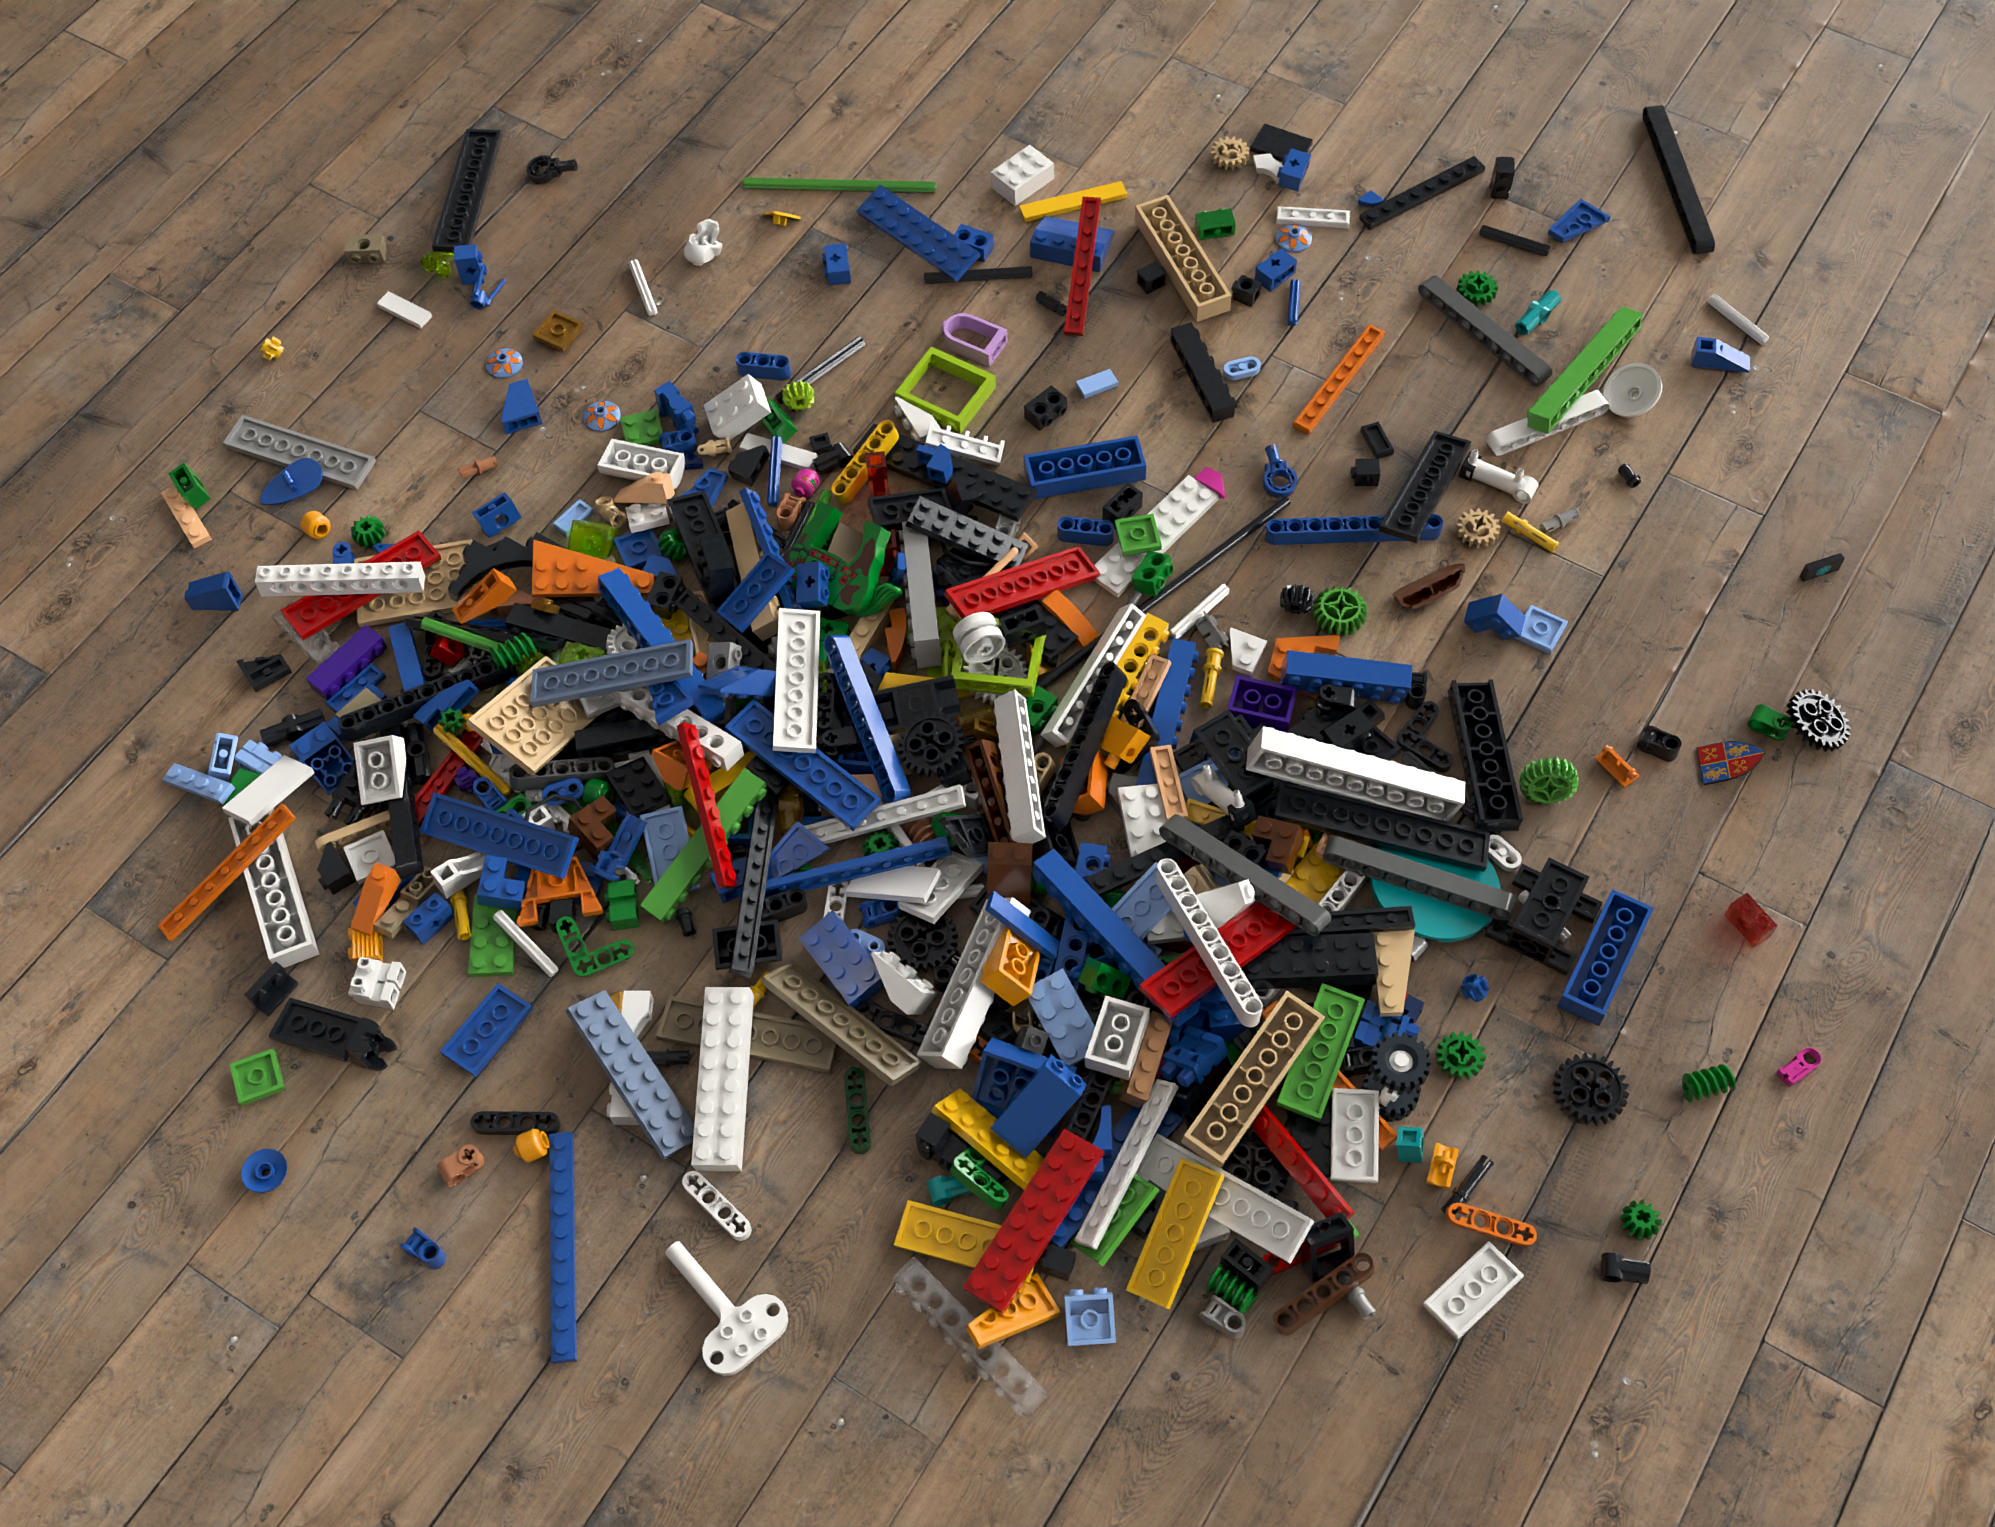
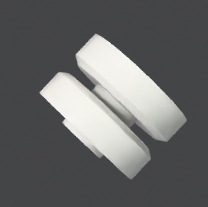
[953,612,1006,664]

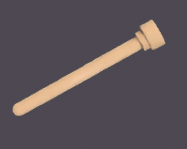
[944,547,1018,622]

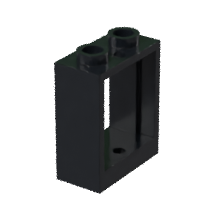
[1300,1212,1355,1284]

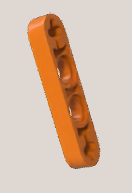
[1445,1203,1537,1247]

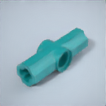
[1515,290,1562,335]

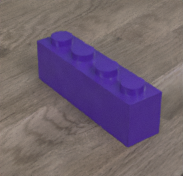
[306,625,387,701]

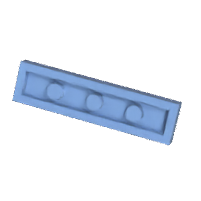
[162,763,235,805]

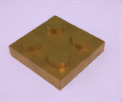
[532,309,585,353]

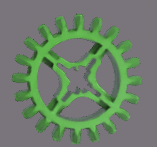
[1312,585,1368,637]
[1519,756,1579,806]

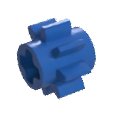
[1460,974,1490,1002]

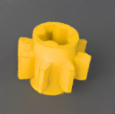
[260,337,284,361]

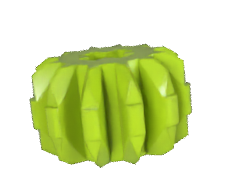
[782,380,815,412]

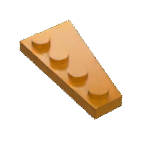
[966,1273,1061,1349]

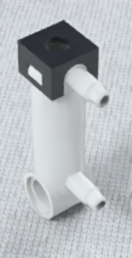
[1458,449,1538,503]
[1191,765,1257,830]

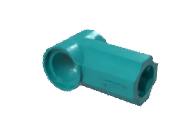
[926,1174,973,1206]

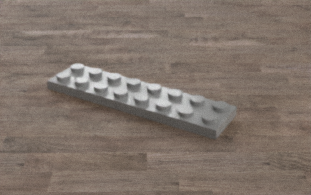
[223,415,376,490]

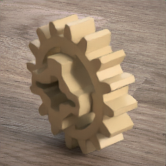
[1211,136,1249,170]
[1456,508,1501,549]

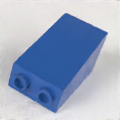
[990,1055,1087,1158]

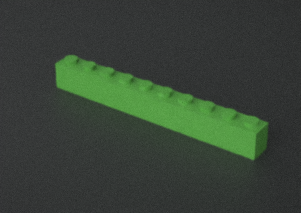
[1526,306,1643,434]

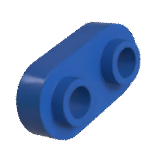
[541,777,584,806]

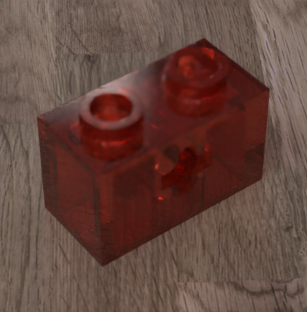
[1724,892,1778,948]

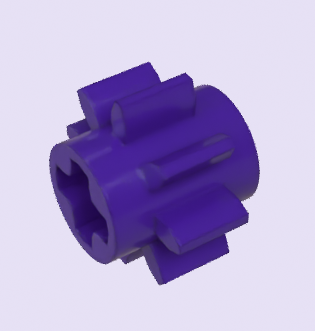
[454,766,478,793]

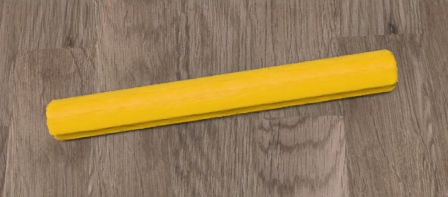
[433,723,512,797]

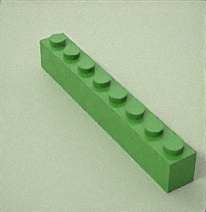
[640,768,767,924]

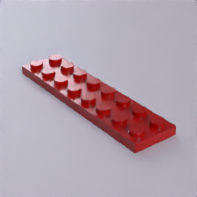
[280,530,441,640]
[944,546,1100,619]
[1139,901,1297,1019]
[962,1129,1105,1314]

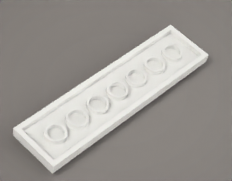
[1093,475,1219,598]
[773,608,820,753]
[1117,784,1187,945]
[1135,1133,1314,1264]

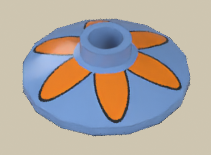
[1276,224,1312,253]
[486,348,523,378]
[583,401,621,432]

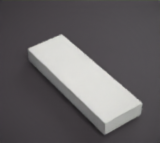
[377,291,432,329]

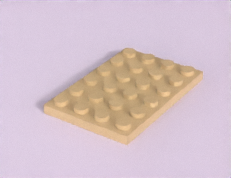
[354,539,477,628]
[466,656,602,776]

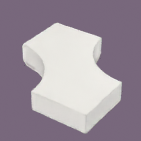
[1253,154,1283,184]

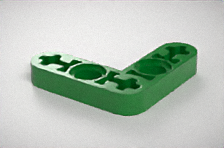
[556,916,634,977]
[950,1146,1009,1209]

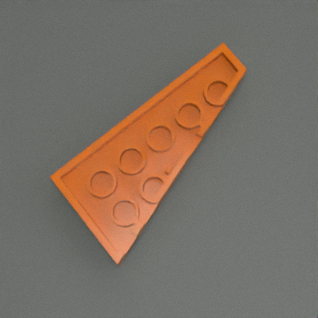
[532,539,654,598]

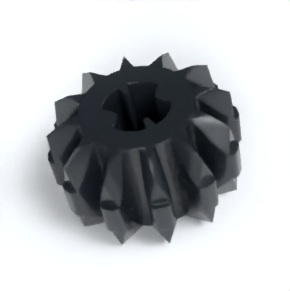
[1280,584,1314,615]

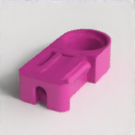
[1776,1048,1822,1087]

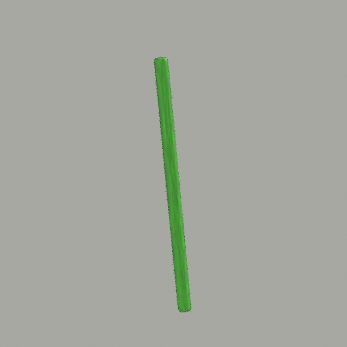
[743,177,936,193]

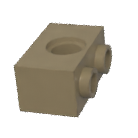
[344,234,387,264]

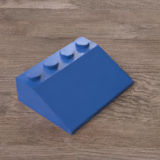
[1030,216,1115,272]
[972,1038,1077,1138]

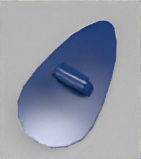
[260,458,323,505]

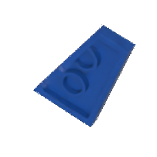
[1548,199,1611,243]
[669,468,729,511]
[648,680,695,726]
[767,821,831,880]

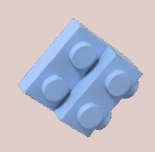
[1064,1287,1116,1346]

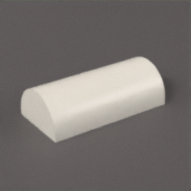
[597,439,685,489]

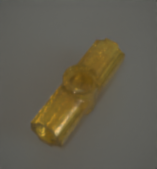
[778,783,802,836]

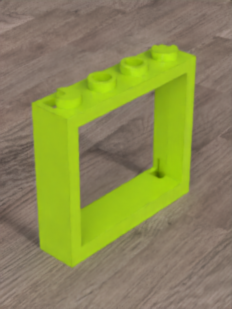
[895,347,996,434]
[951,618,1046,697]

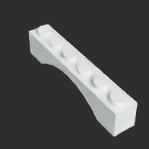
[430,805,555,899]
[607,991,654,1125]

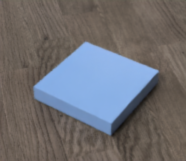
[1514,605,1568,655]

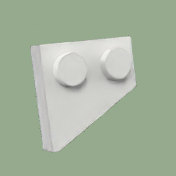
[1229,628,1267,676]

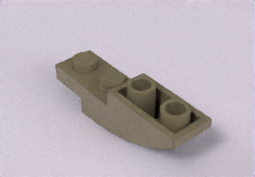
[374,866,438,939]

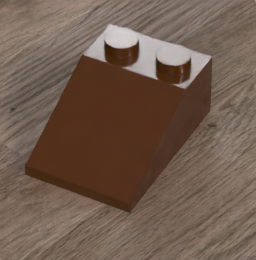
[987,842,1033,909]

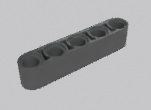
[509,757,614,791]

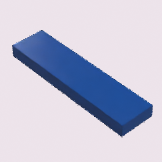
[985,891,1060,961]

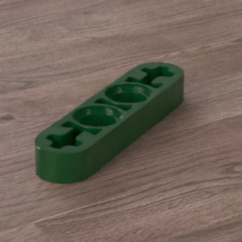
[844,1067,871,1154]

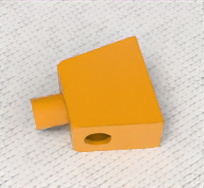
[1100,716,1151,770]

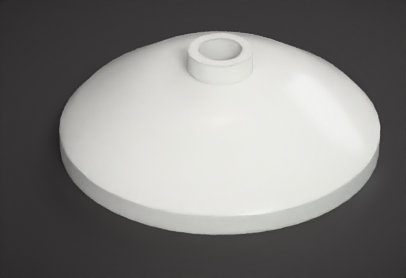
[1603,363,1662,417]

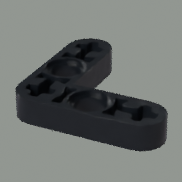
[817,672,876,732]
[1109,699,1160,775]
[1397,701,1453,773]

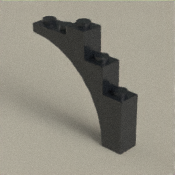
[448,532,569,602]

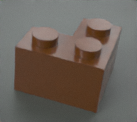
[567,796,617,860]
[1252,815,1304,875]

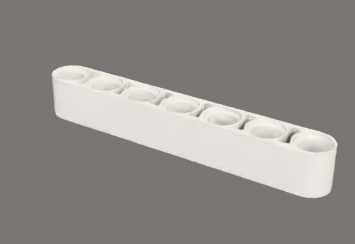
[1485,390,1610,456]

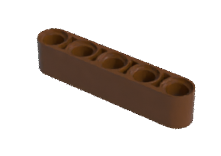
[1273,1252,1375,1335]

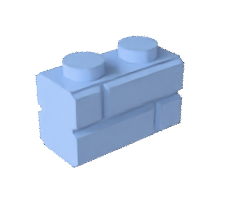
[208,733,238,783]
[234,740,283,775]

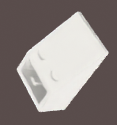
[871,951,937,1015]

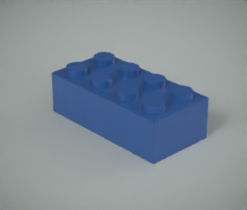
[798,910,885,1009]

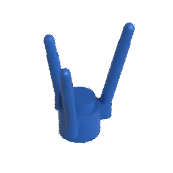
[470,265,506,310]

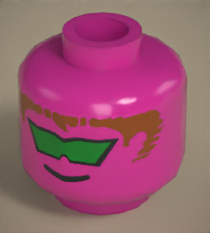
[791,469,820,498]

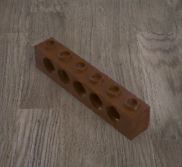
[964,739,1017,843]

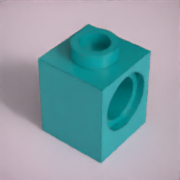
[1396,1126,1425,1163]

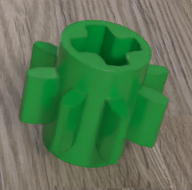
[438,708,466,735]

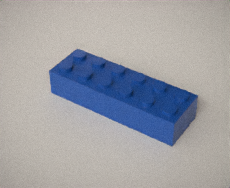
[1024,435,1146,499]
[1280,650,1412,704]
[1557,889,1654,1026]

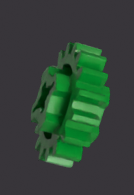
[1456,270,1498,306]
[1435,1031,1486,1081]

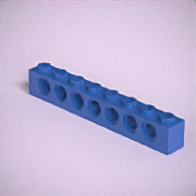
[1054,842,1111,1002]

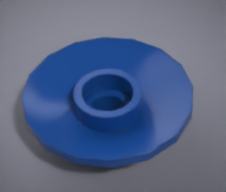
[241,1148,288,1193]

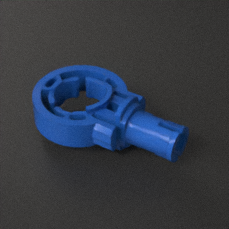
[1263,444,1297,498]

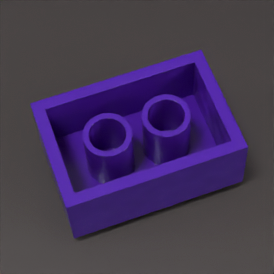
[1227,675,1298,733]

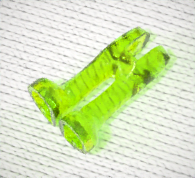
[420,251,454,278]

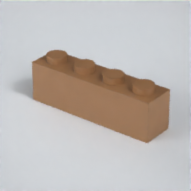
[1118,1011,1172,1108]

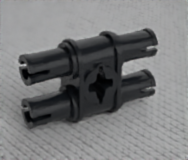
[324,760,371,826]

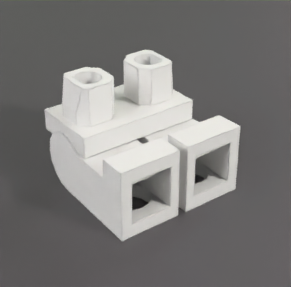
[348,957,407,1010]

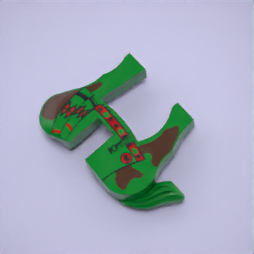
[781,501,903,617]

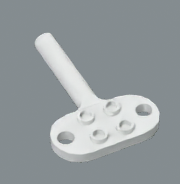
[665,1241,788,1376]

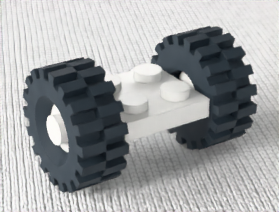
[1361,1032,1431,1122]

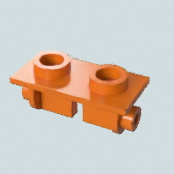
[1595,745,1640,788]

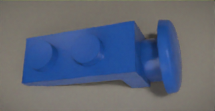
[590,813,647,881]

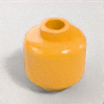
[300,511,331,539]
[513,1128,550,1163]

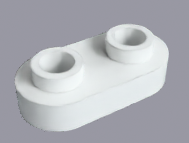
[1488,835,1522,872]

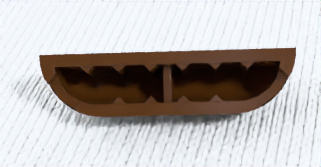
[1392,563,1465,609]

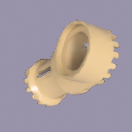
[595,496,627,528]

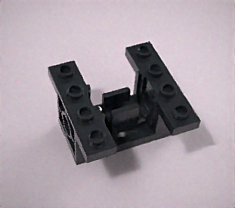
[1173,710,1288,808]
[1485,857,1603,975]

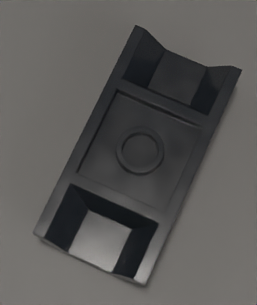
[872,675,962,731]

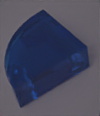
[684,451,704,470]

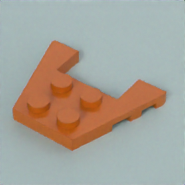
[1267,635,1340,699]
[517,856,603,927]

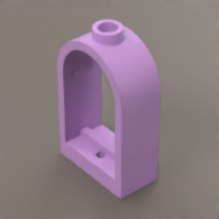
[941,313,1008,367]

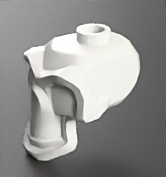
[684,219,722,266]

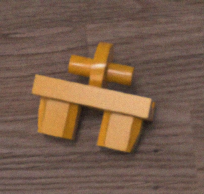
[1426,1142,1459,1190]

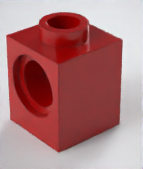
[430,635,465,667]

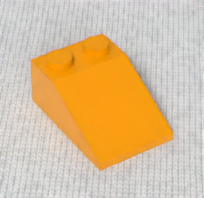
[981,926,1041,1006]

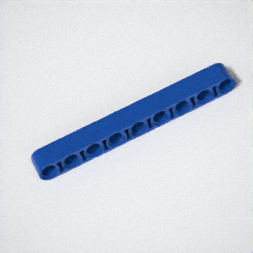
[1265,514,1443,545]
[824,635,911,803]

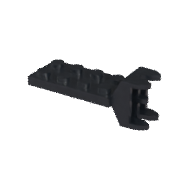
[867,477,981,530]
[269,998,397,1071]

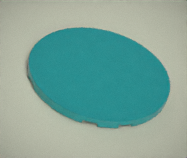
[1370,846,1500,942]

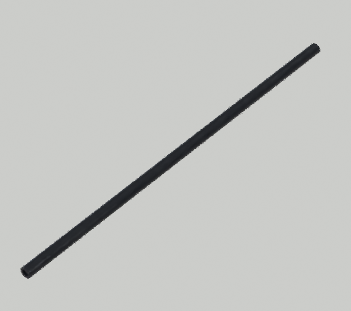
[1023,497,1291,699]

